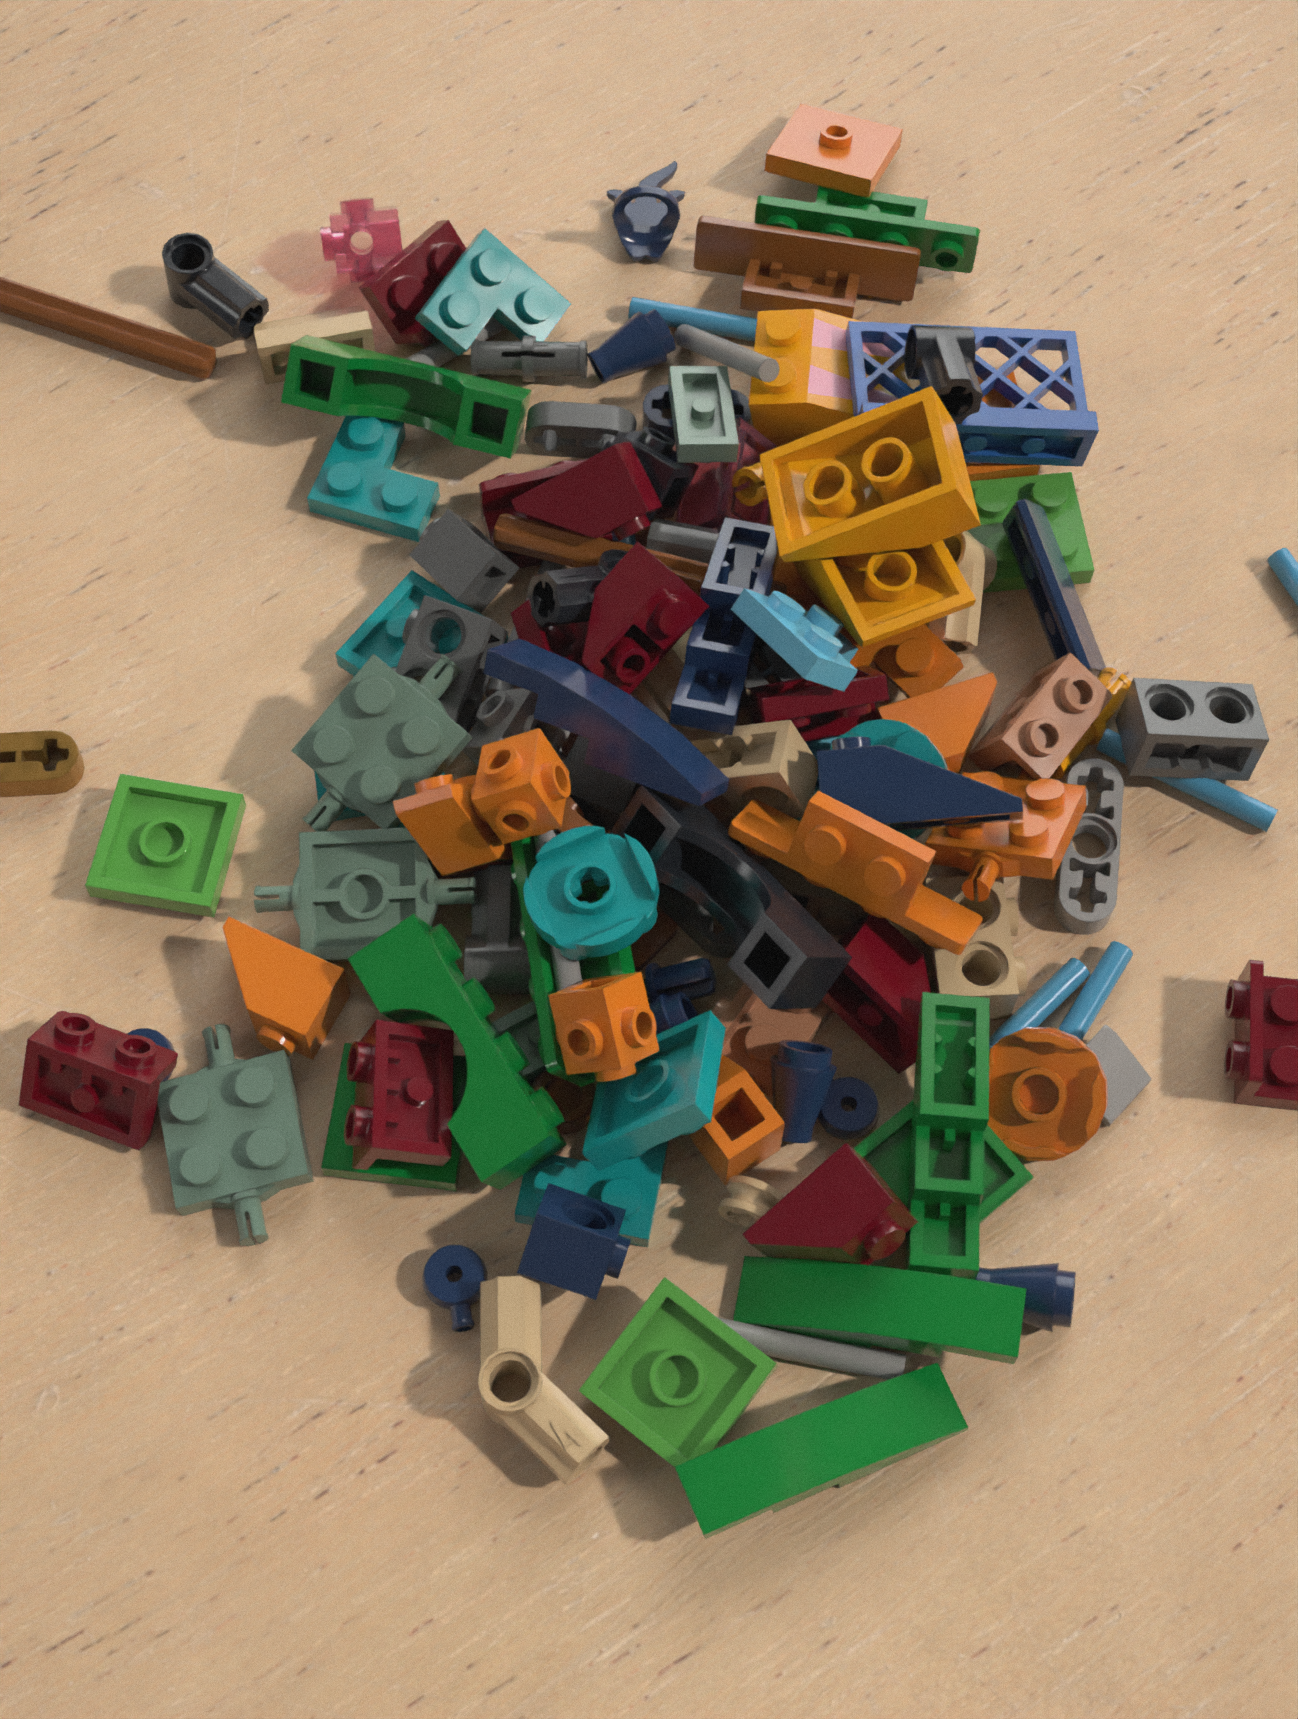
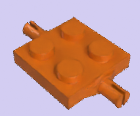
[925,768,1086,902]

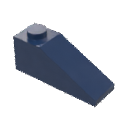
[817,737,1023,831]

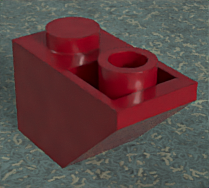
[582,541,709,694]

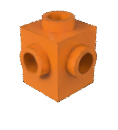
[471,728,571,844]
[548,972,660,1082]

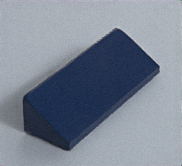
[1002,499,1106,677]

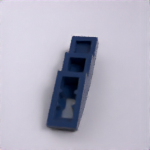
[670,517,779,735]
[483,638,729,806]

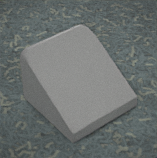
[1086,1024,1151,1127]

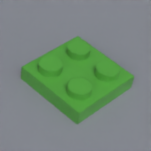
[968,472,1094,593]
[85,774,246,918]
[578,1277,778,1467]

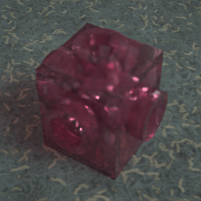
[320,198,403,282]

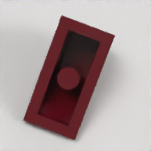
[511,441,662,541]
[822,915,931,1074]
[742,1143,918,1265]

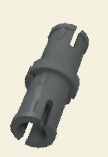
[471,336,588,382]

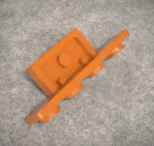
[727,791,983,955]

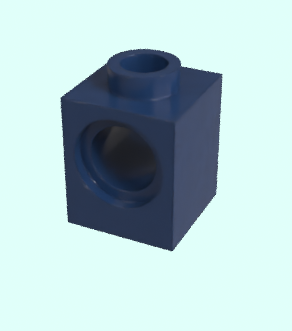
[517,1183,631,1300]

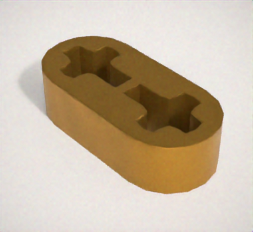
[0,730,85,797]

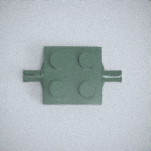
[291,653,473,832]
[254,828,477,963]
[158,1024,314,1246]

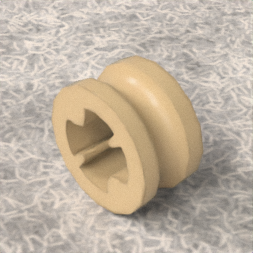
[718,1175,785,1230]

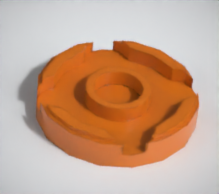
[987,1027,1108,1161]

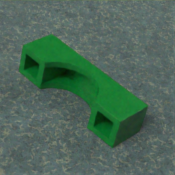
[281,335,532,459]
[348,913,567,1190]

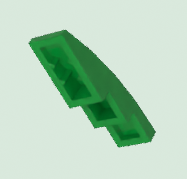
[906,992,990,1280]
[733,1256,1027,1364]
[675,1362,968,1539]

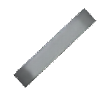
[1054,758,1124,935]

